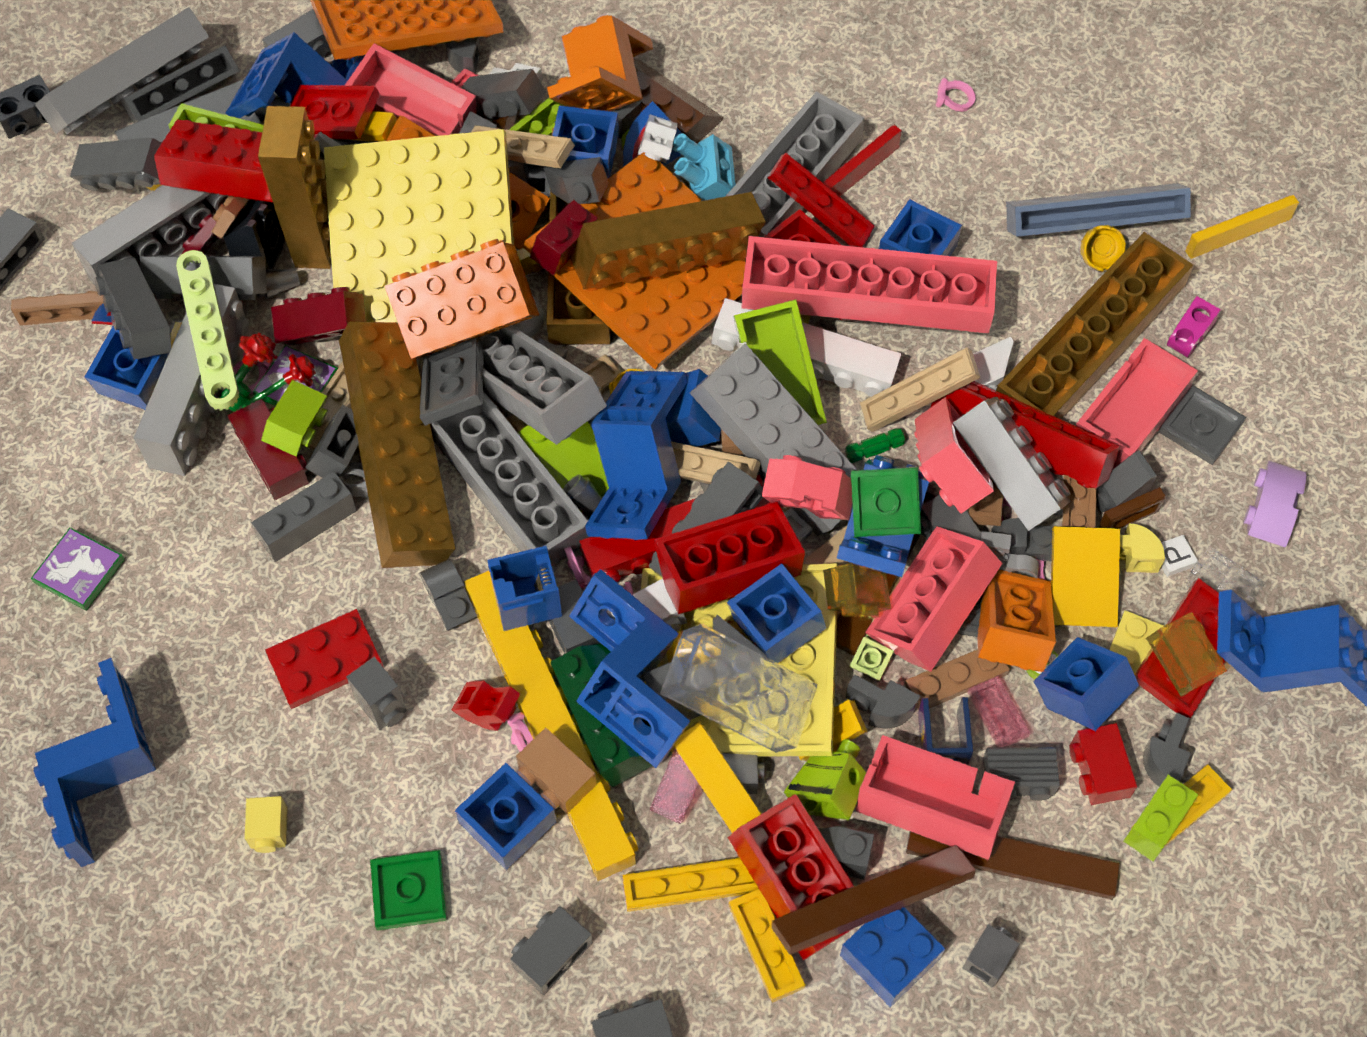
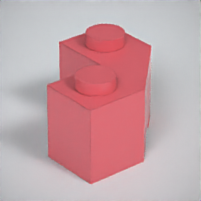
[762,455,852,520]

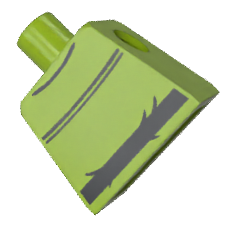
[783,739,866,820]

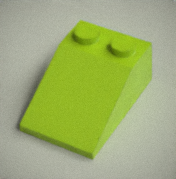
[518,422,609,512]

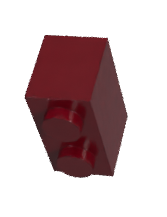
[530,200,598,275]

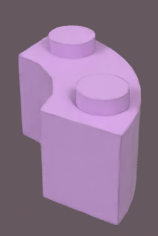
[1243,461,1306,547]

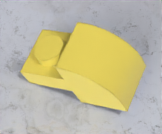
[1120,523,1165,573]

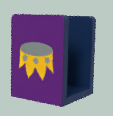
[918,697,973,765]

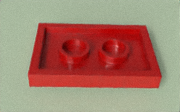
[290,85,380,140]
[265,609,384,709]

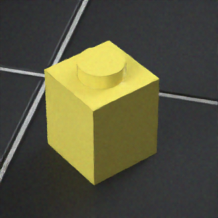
[244,796,287,853]

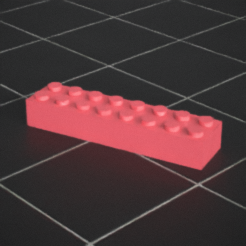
[742,236,997,333]

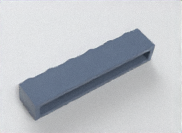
[1006,183,1191,237]

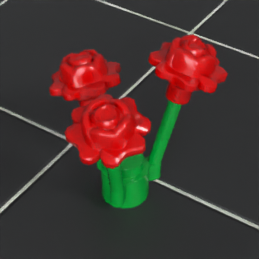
[218,332,316,412]

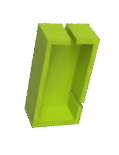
[733,300,827,425]

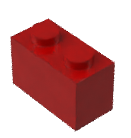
[1069,723,1137,805]

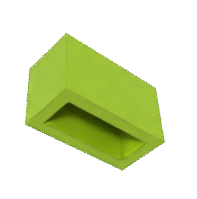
[261,380,328,456]
[1123,775,1199,861]

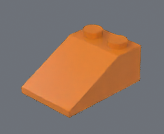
[977,570,1056,672]

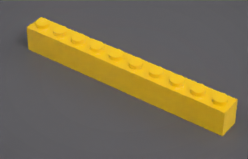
[464,571,639,881]

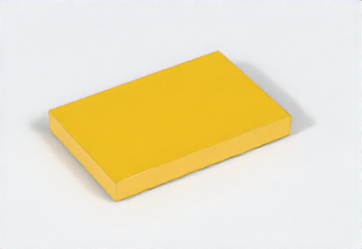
[1051,526,1120,627]

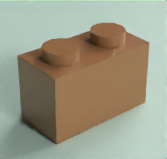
[516,728,597,813]

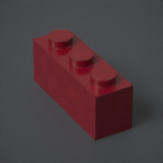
[271,287,366,345]
[227,399,309,501]

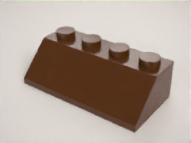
[633,58,723,143]

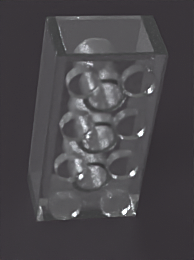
[660,623,818,753]

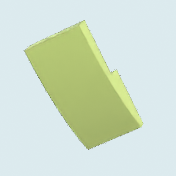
[849,609,894,681]

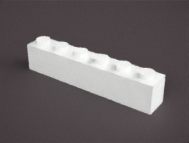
[711,298,901,397]

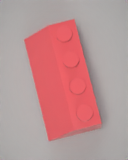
[865,526,1002,672]

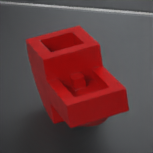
[451,680,520,731]

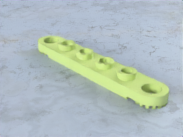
[176,250,239,411]

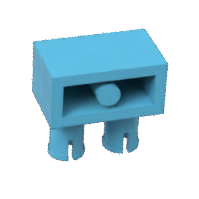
[673,134,736,201]

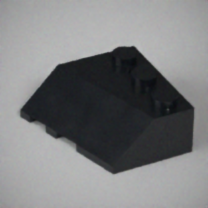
[224,199,286,269]

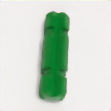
[845,428,905,463]

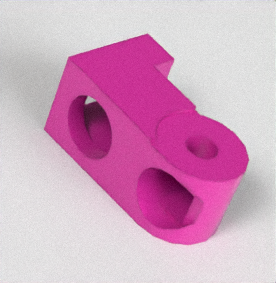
[1166,296,1221,358]

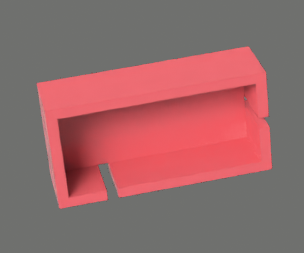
[345,44,476,136]
[1076,338,1198,469]
[914,397,994,513]
[856,735,1015,860]

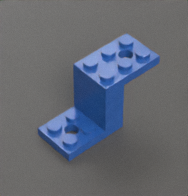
[226,32,365,118]
[585,371,687,540]
[836,455,929,577]
[569,569,691,768]
[1217,590,1367,707]
[33,658,156,867]

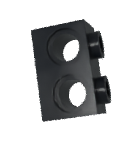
[0,74,50,139]

